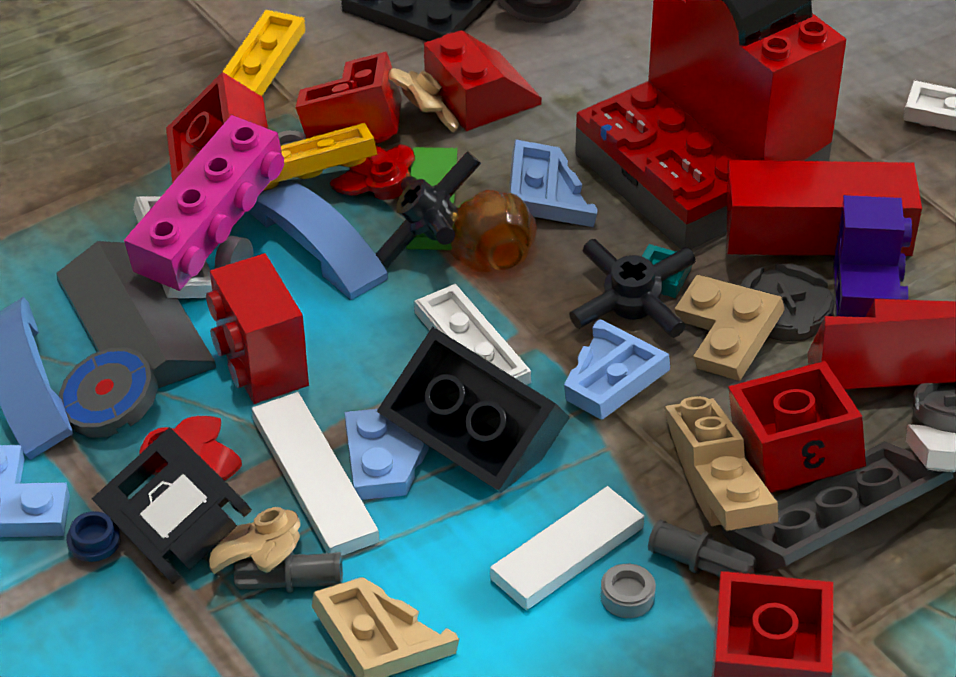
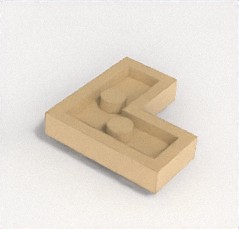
[674,275,785,381]

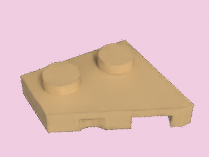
[312,577,459,677]

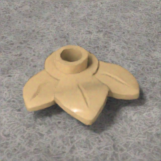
[388,68,459,132]
[209,507,300,574]

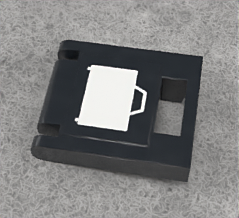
[92,427,252,584]

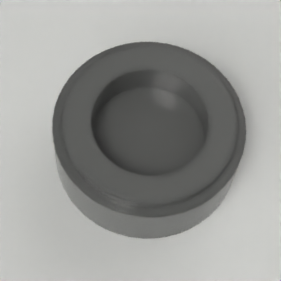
[215,235,253,269]

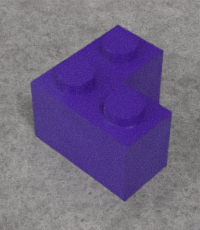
[833,195,912,317]

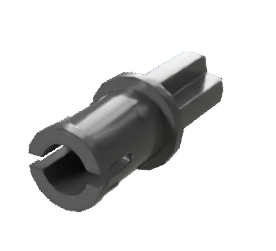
[648,519,756,577]
[234,551,343,593]

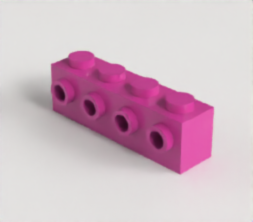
[124,115,284,291]

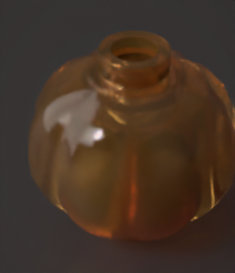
[451,189,537,272]

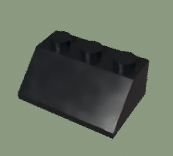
[376,326,570,493]

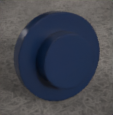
[66,511,121,562]

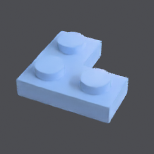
[0,445,70,537]

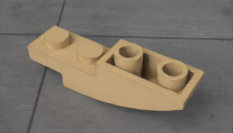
[665,396,778,531]

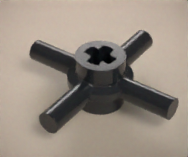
[375,151,481,268]
[569,239,696,338]

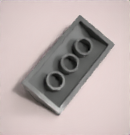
[56,241,216,388]
[721,442,954,573]

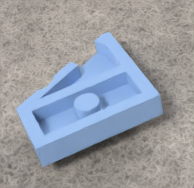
[507,139,597,227]
[564,319,670,420]
[344,409,429,500]

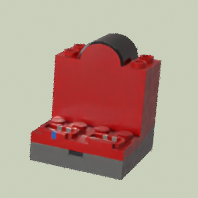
[575,0,847,249]

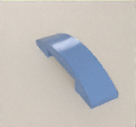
[248,180,388,300]
[0,297,73,460]

